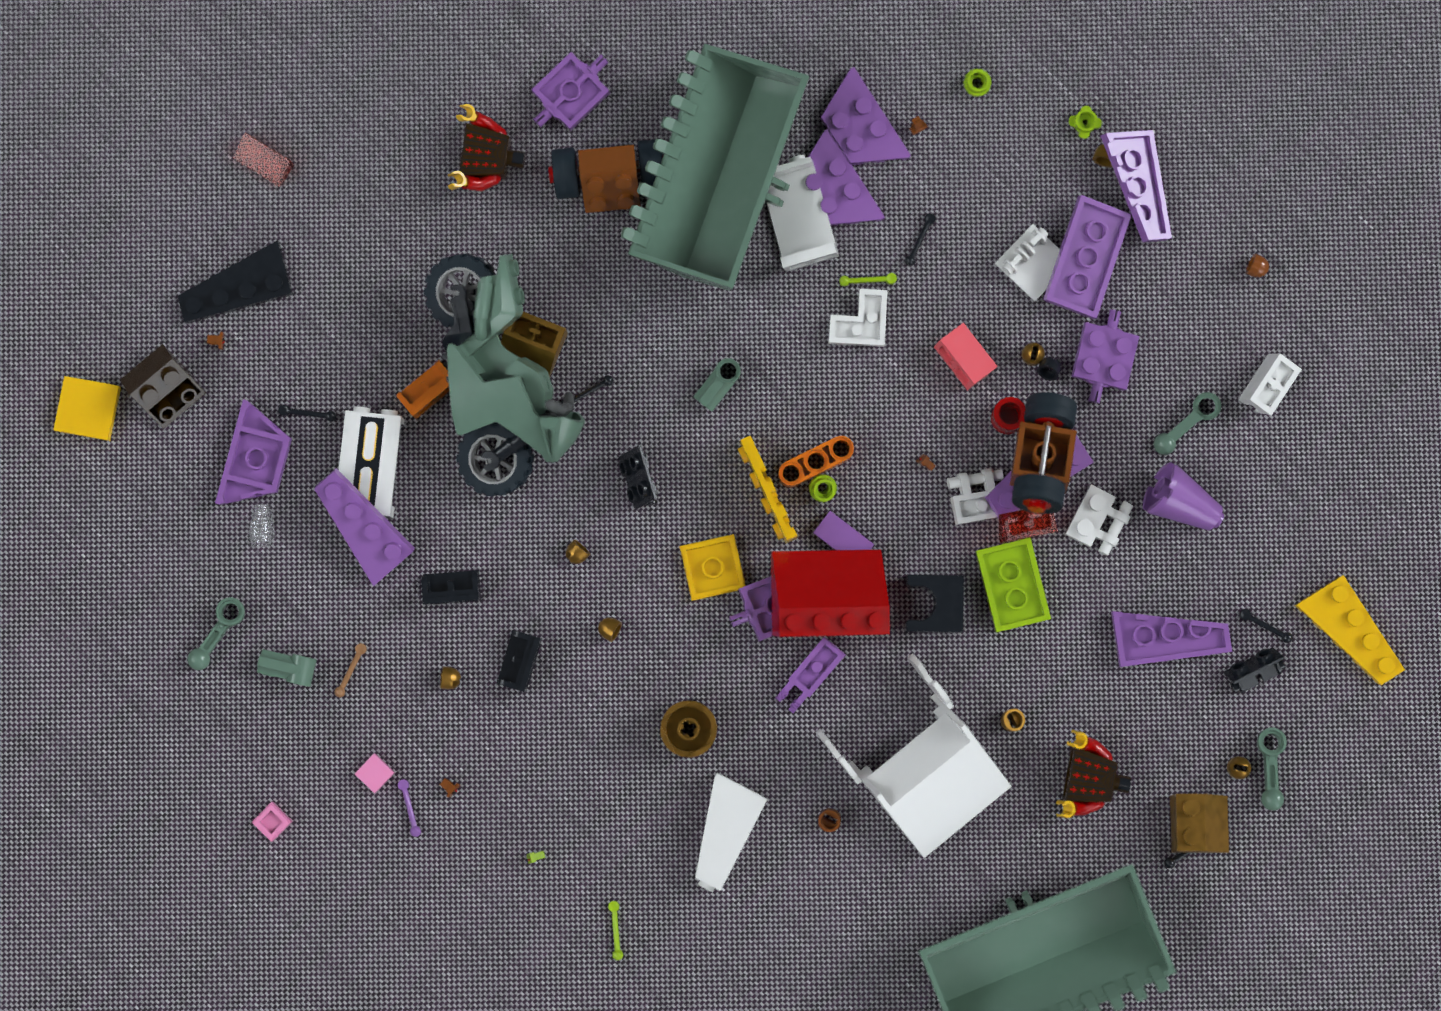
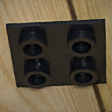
[619,445,658,510]

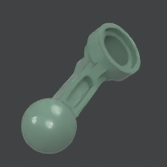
[1154,392,1221,455]
[187,597,245,670]
[1257,727,1287,811]

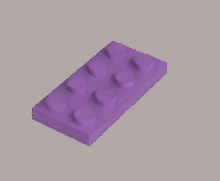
[1043,195,1132,319]

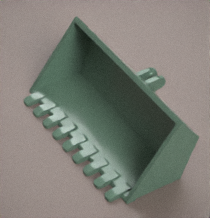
[621,44,809,291]
[919,864,1176,1011]

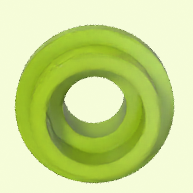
[964,69,991,97]
[809,474,837,502]

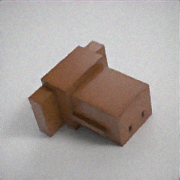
[909,116,928,136]
[207,332,225,350]
[916,454,936,471]
[439,778,460,798]

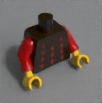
[447,104,525,192]
[1056,730,1131,818]

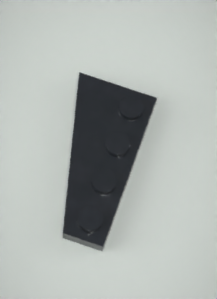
[177,240,294,324]

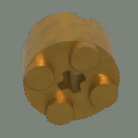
[660,700,717,757]

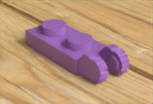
[775,637,846,713]

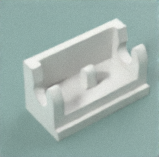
[1238,353,1302,416]

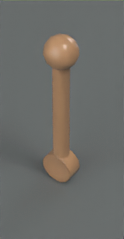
[334,643,367,698]

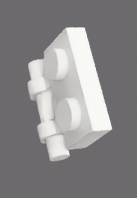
[947,468,1012,525]
[1065,484,1133,556]

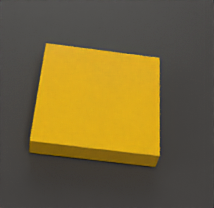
[53,376,121,441]
[680,534,746,601]

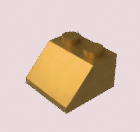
[1170,794,1229,853]

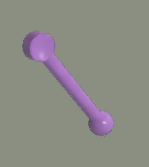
[398,779,421,837]

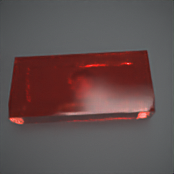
[233,132,295,188]
[999,510,1058,544]

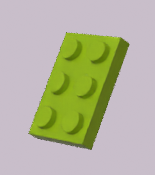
[975,537,1051,633]

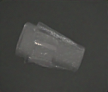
[247,504,276,547]

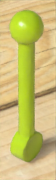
[839,273,897,286]
[608,901,623,960]

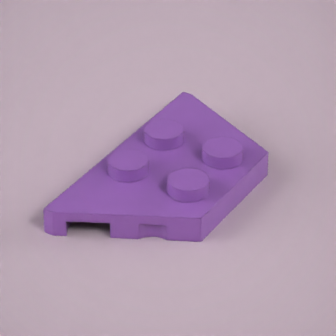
[821,67,911,165]
[806,129,885,226]
[215,399,292,505]

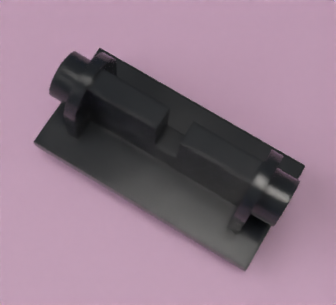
[1223,647,1286,694]

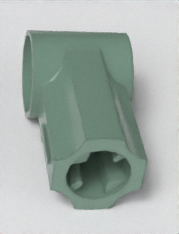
[693,358,741,412]
[257,649,317,687]

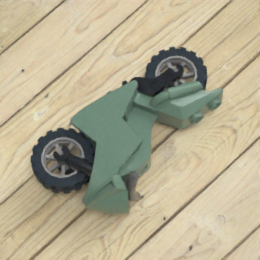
[424,254,585,497]

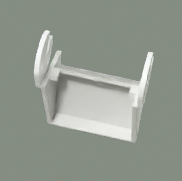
[816,654,1012,858]

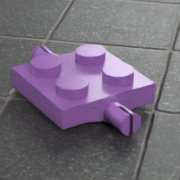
[532,52,610,131]
[1071,310,1139,404]
[729,576,772,642]

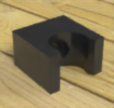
[904,574,964,633]

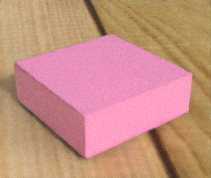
[355,753,395,793]
[252,802,293,842]

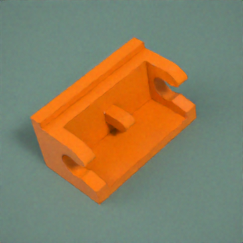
[396,360,450,419]

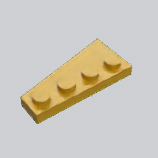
[738,435,797,544]
[1294,575,1405,685]

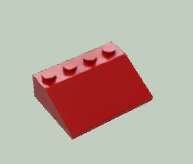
[771,550,890,637]

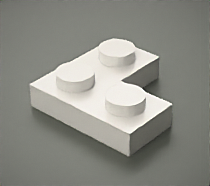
[829,289,888,347]

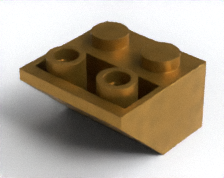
[501,311,568,377]

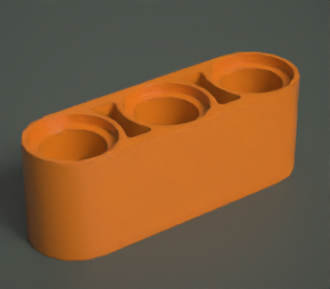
[778,436,854,488]

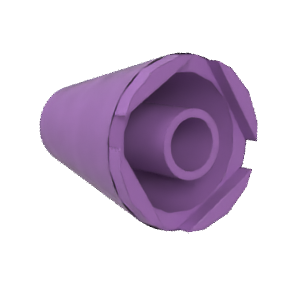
[1142,462,1224,531]

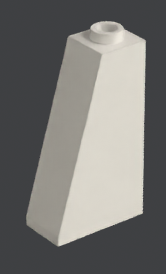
[695,773,767,892]

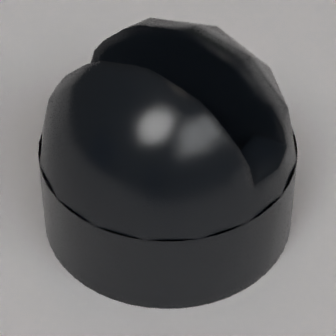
[1037,356,1061,381]

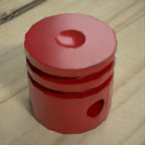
[991,397,1026,435]

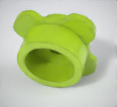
[1068,106,1102,139]

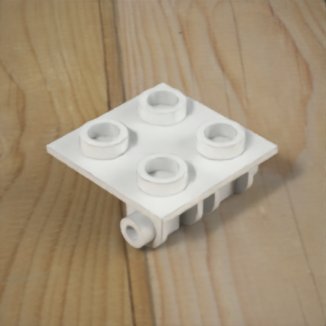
[995,224,1060,301]

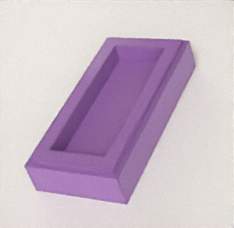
[813,511,874,550]

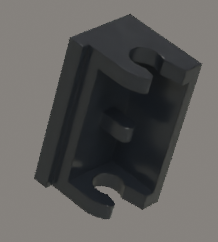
[421,570,482,605]
[496,630,542,692]

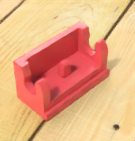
[934,323,998,391]

